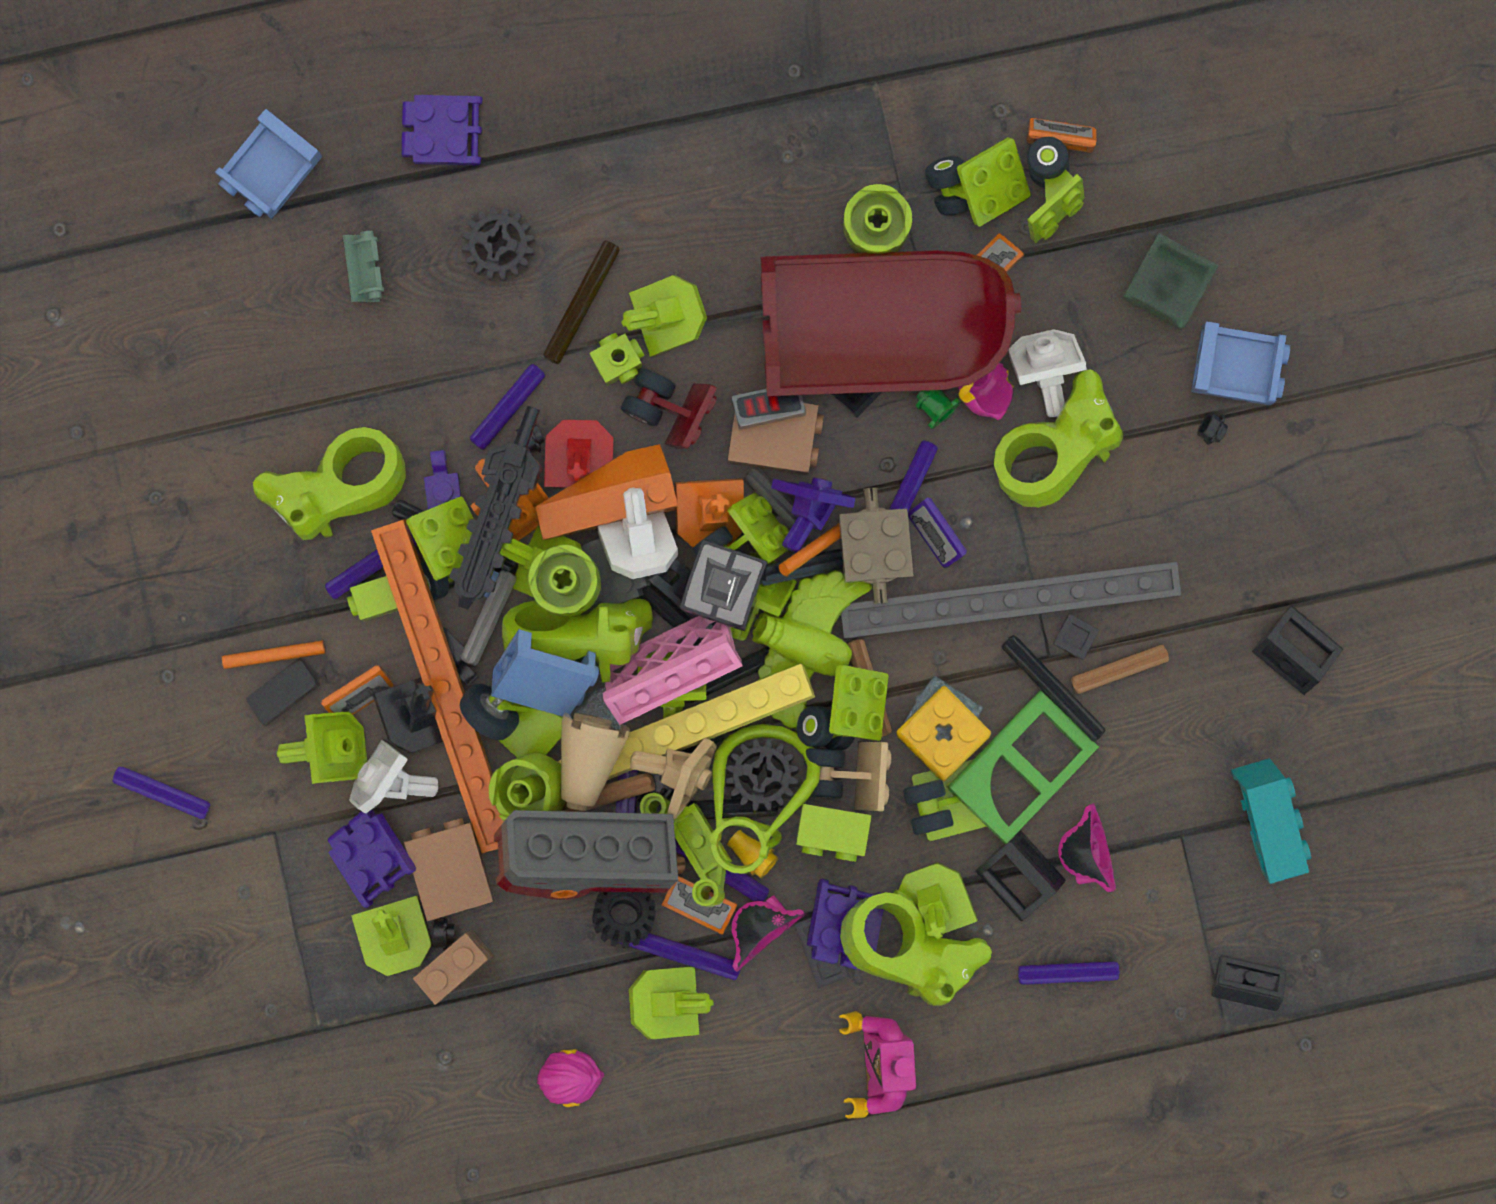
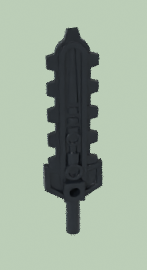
[449,406,543,610]

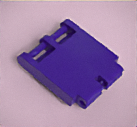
[402,95,482,165]
[328,809,416,908]
[807,878,884,971]

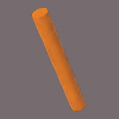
[779,523,840,576]
[222,640,325,669]

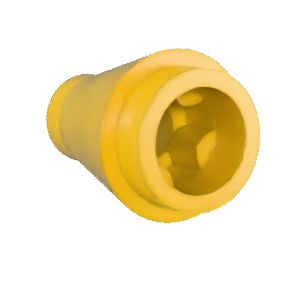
[727,830,778,878]

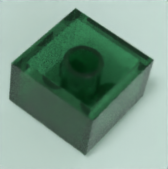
[1122,233,1219,330]

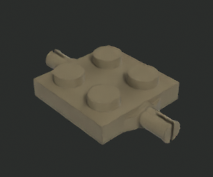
[839,488,914,604]

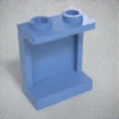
[215,109,322,219]
[1191,321,1290,406]
[491,629,599,717]

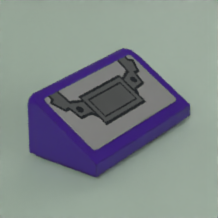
[908,497,967,568]

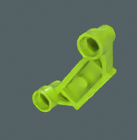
[640,793,732,907]

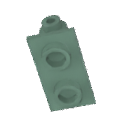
[343,231,384,302]

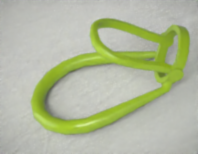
[710,724,821,874]

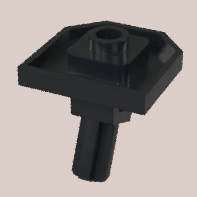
[372,677,443,753]

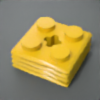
[897,686,991,782]

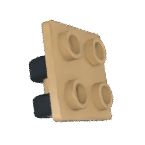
[802,742,891,811]

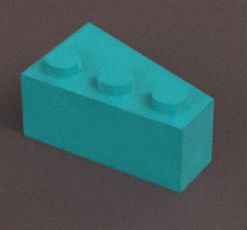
[1231,758,1311,884]

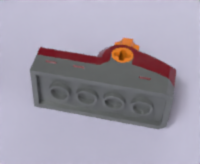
[494,810,678,900]

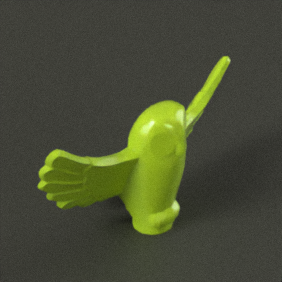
[752,570,872,730]

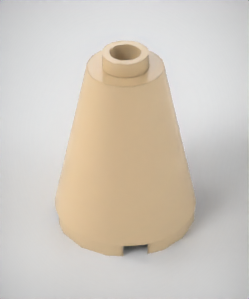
[561,713,630,811]

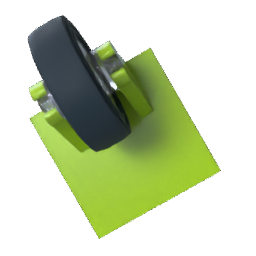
[460,684,563,758]

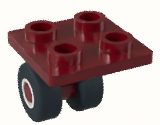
[621,368,717,449]

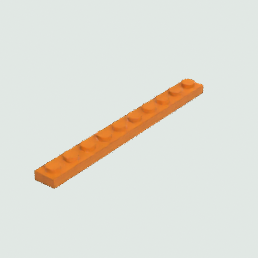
[371,519,504,854]

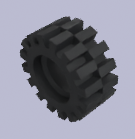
[592,892,656,948]

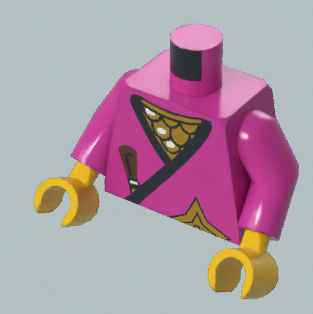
[839,1011,916,1118]

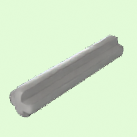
[460,570,517,666]

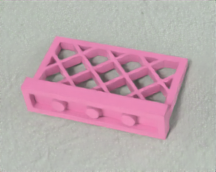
[603,616,742,725]

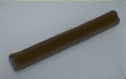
[544,240,620,364]

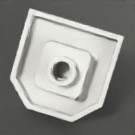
[1008,329,1087,417]
[598,487,678,579]
[349,740,438,813]

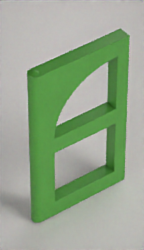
[947,691,1099,844]

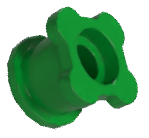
[916,390,961,429]

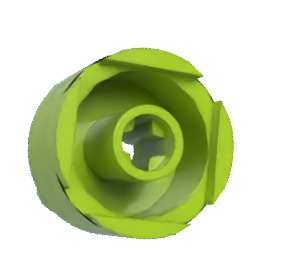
[843,184,912,254]
[528,545,601,617]
[489,753,566,821]

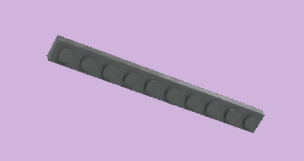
[841,562,1182,639]

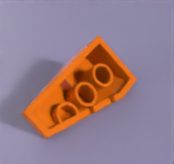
[535,444,678,540]

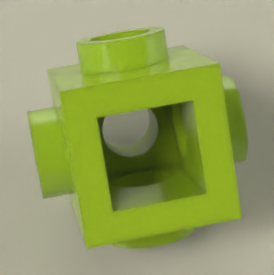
[589,333,645,386]

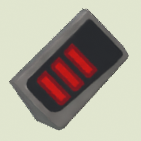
[732,389,806,430]

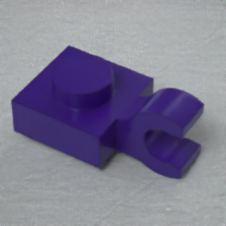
[424,450,461,510]

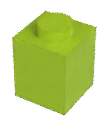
[347,576,398,622]

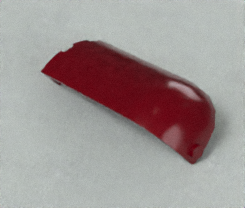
[760,250,1021,396]

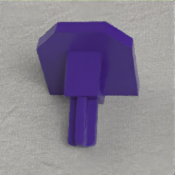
[771,477,856,553]

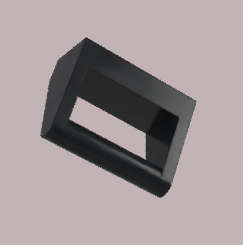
[1252,605,1343,695]
[975,830,1066,921]

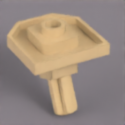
[630,738,717,819]

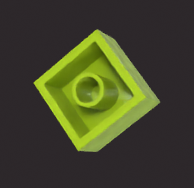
[795,804,872,862]

